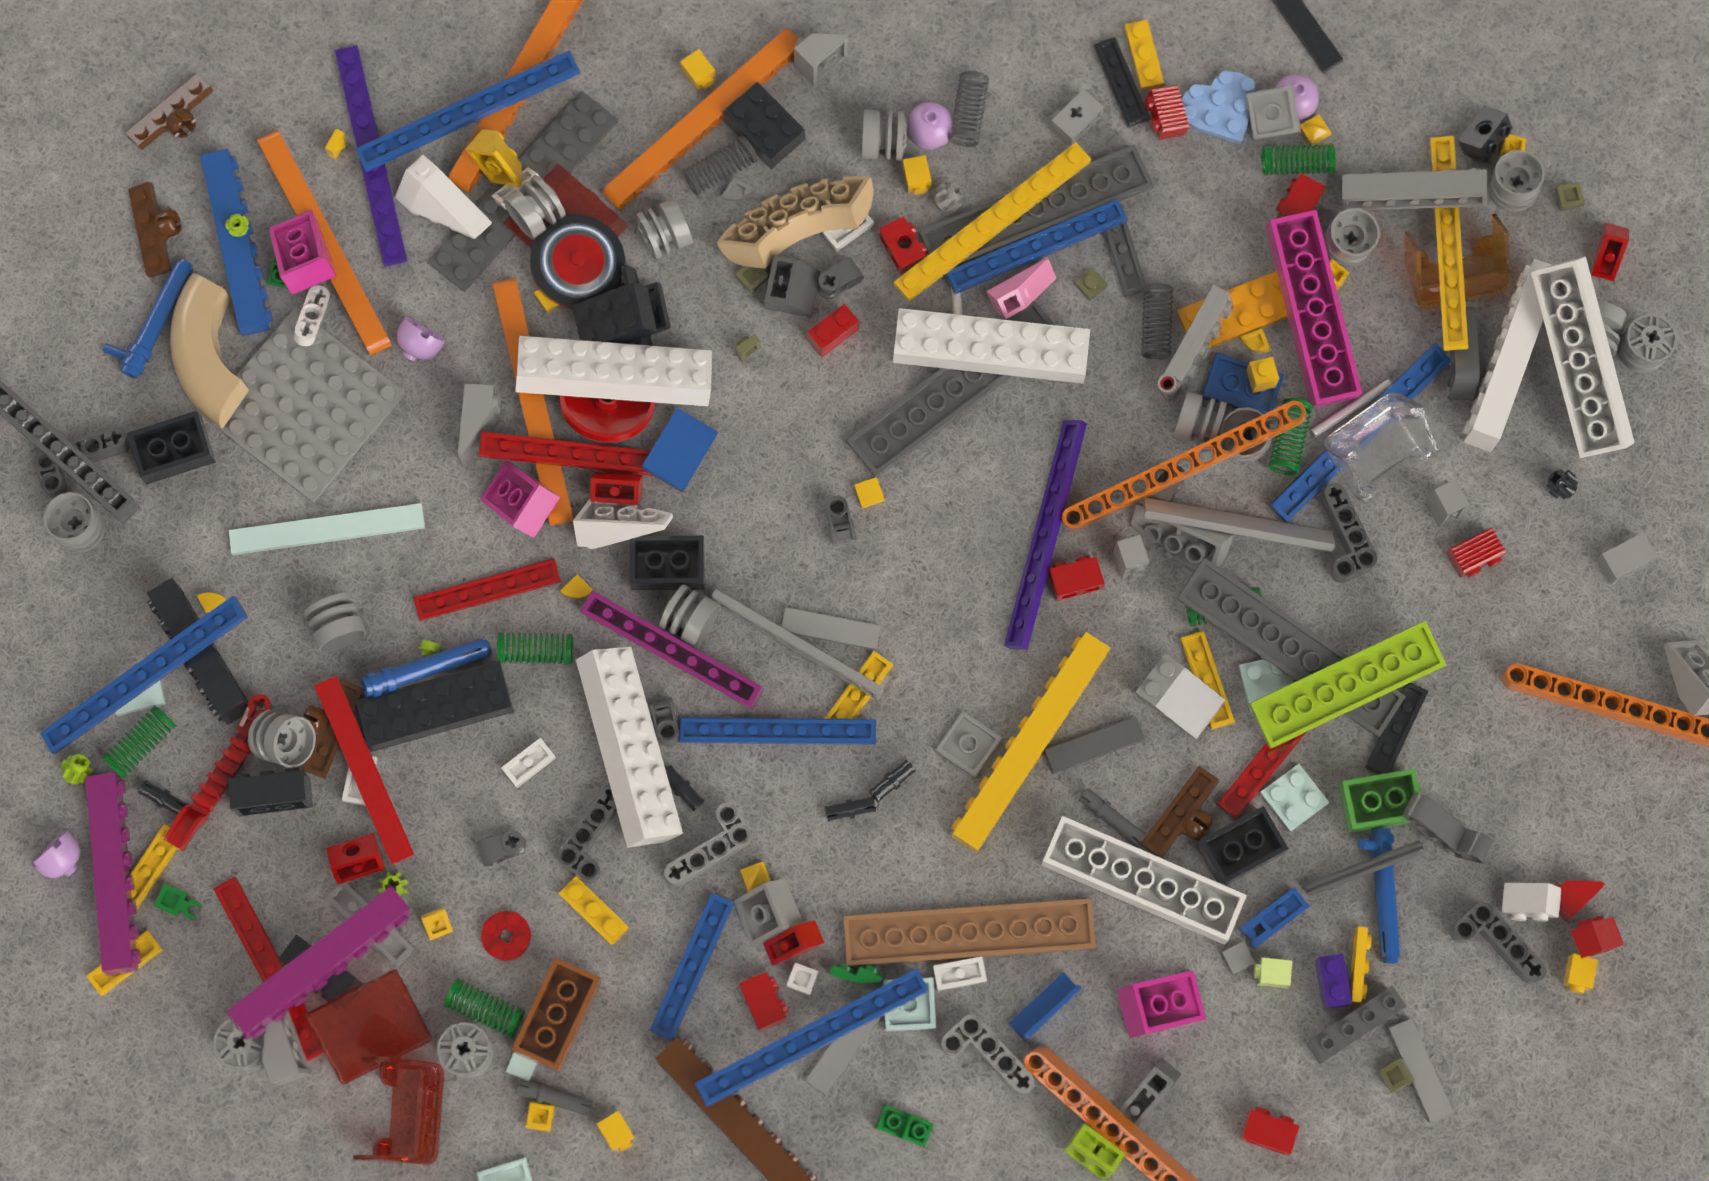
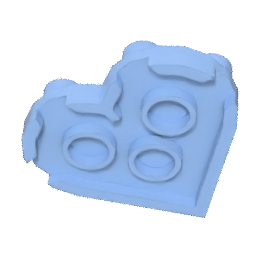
[1182,71,1256,144]

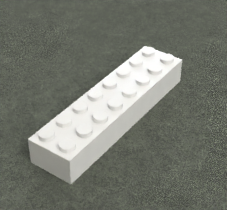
[1531,257,1634,458]
[1462,258,1551,452]
[893,308,1090,384]
[516,336,712,406]
[576,647,683,847]
[1041,816,1247,945]

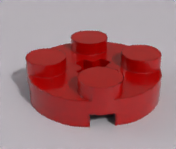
[481,911,532,962]

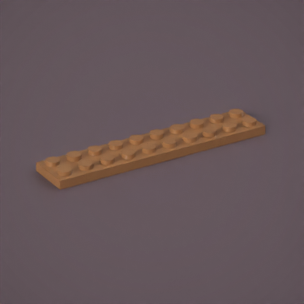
[843,899,1096,967]

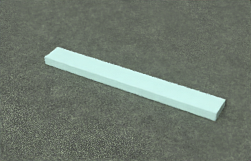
[229,503,425,555]

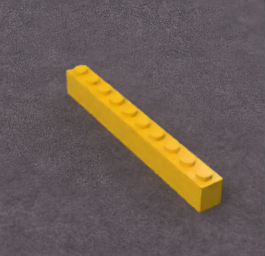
[951,632,1111,853]

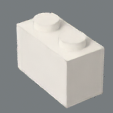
[1502,883,1561,922]

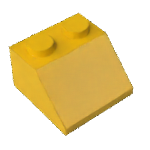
[465,129,522,187]

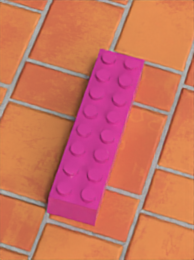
[1265,210,1363,409]

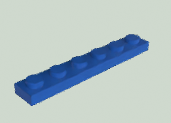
[650,893,735,1041]

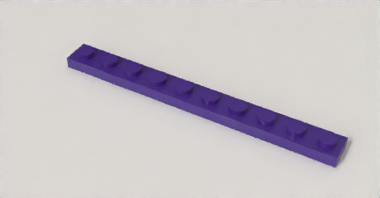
[334,45,408,267]
[1004,420,1087,650]

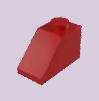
[1591,223,1629,281]
[1554,880,1605,922]
[763,920,825,966]

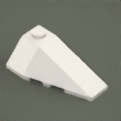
[395,155,492,239]
[573,499,673,549]

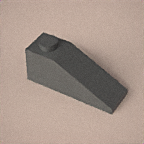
[1115,1058,1181,1128]

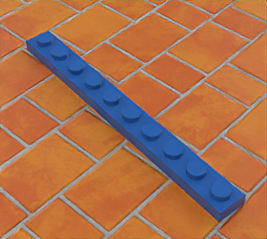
[355,50,580,172]
[1269,343,1450,522]
[40,596,248,754]
[695,969,929,1108]

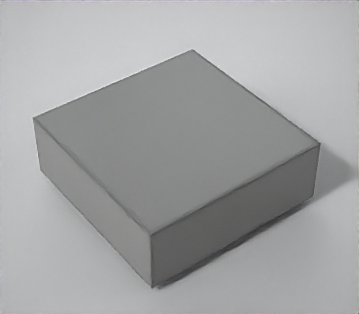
[1221,941,1256,975]

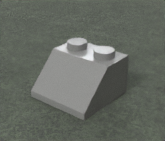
[794,33,848,85]
[733,878,803,947]

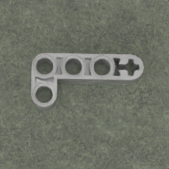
[664,802,751,887]
[941,1015,1035,1095]

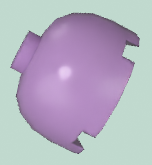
[1275,74,1319,122]
[907,102,953,150]
[397,316,446,361]
[30,830,81,878]

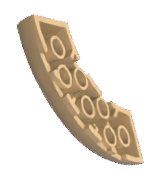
[717,176,873,269]
[170,273,249,429]

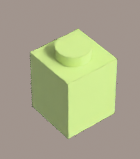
[1254,958,1292,988]

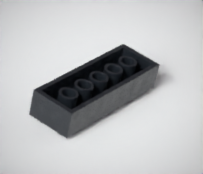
[146,578,248,725]
[356,661,514,752]

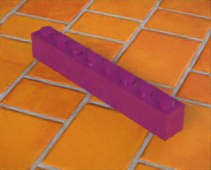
[580,591,764,710]
[85,772,141,976]
[226,886,411,1040]

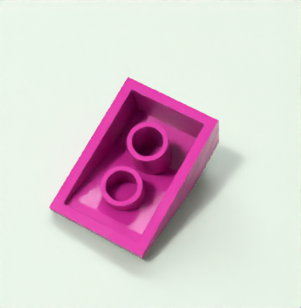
[269,210,336,295]
[480,460,560,538]
[1117,971,1206,1038]

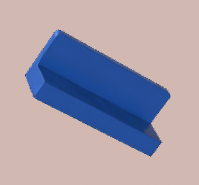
[1008,972,1082,1042]

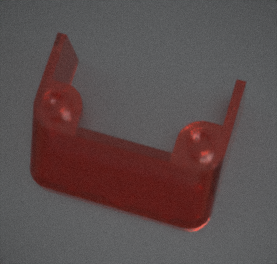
[353,1056,444,1165]

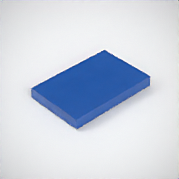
[1202,353,1284,414]
[641,408,718,493]

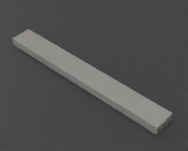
[1143,498,1335,552]
[712,589,883,700]

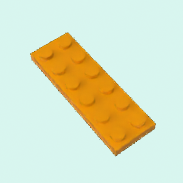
[1176,271,1288,348]

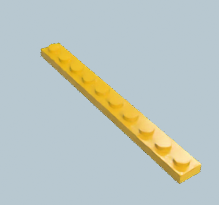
[1430,136,1468,351]
[894,142,1091,302]

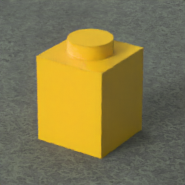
[680,49,716,91]
[902,155,932,195]
[1246,357,1279,393]
[1563,953,1598,994]
[597,1110,635,1153]

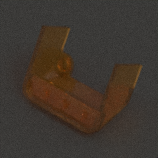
[1404,213,1509,309]

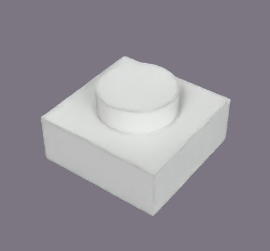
[786,963,819,996]

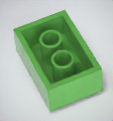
[1338,769,1421,834]

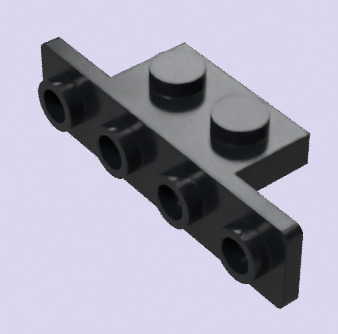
[621,265,671,346]

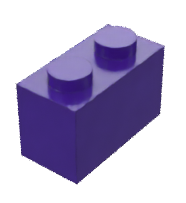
[1315,953,1352,1010]

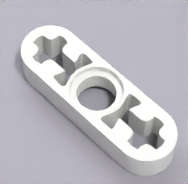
[294,285,330,346]

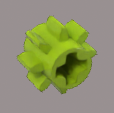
[60,754,93,785]
[378,871,409,896]

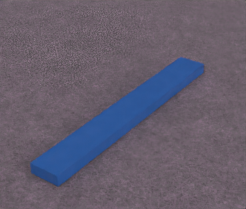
[945,199,1127,294]
[679,717,876,745]

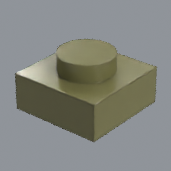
[1555,182,1585,211]
[735,266,769,294]
[1074,267,1108,301]
[736,334,761,361]
[1379,1058,1415,1093]

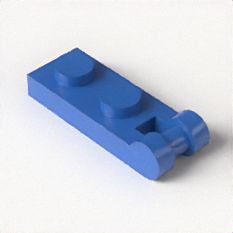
[1239,887,1310,949]

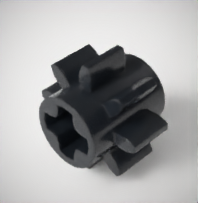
[1547,469,1578,500]

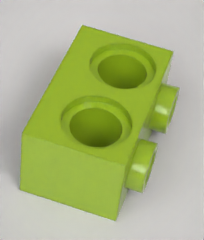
[1063,1124,1126,1181]

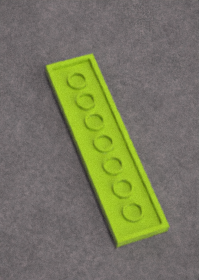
[1249,621,1446,748]

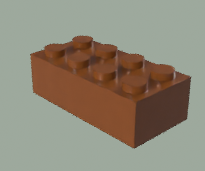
[511,957,602,1073]

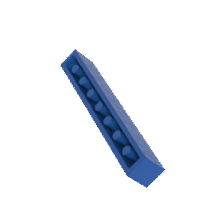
[200,149,273,336]

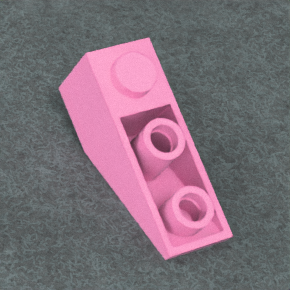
[986,258,1057,319]

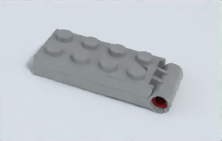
[1158,285,1234,400]

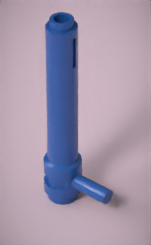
[103,259,193,379]
[361,638,492,697]
[1357,828,1401,964]

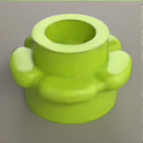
[225,214,249,237]
[418,640,441,657]

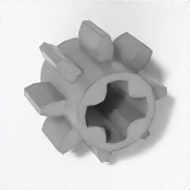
[934,182,964,211]

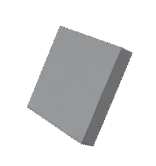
[1246,85,1301,140]
[935,710,1003,778]

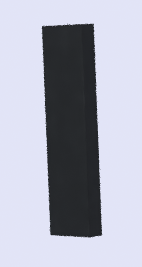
[1272,0,1343,73]
[1093,37,1150,128]
[1365,682,1428,775]

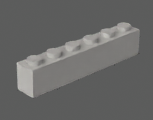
[1342,168,1488,210]

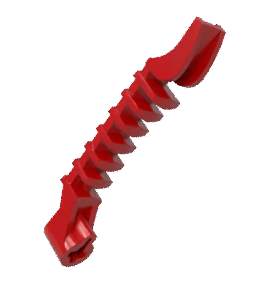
[164,694,273,852]

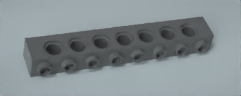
[0,380,140,525]

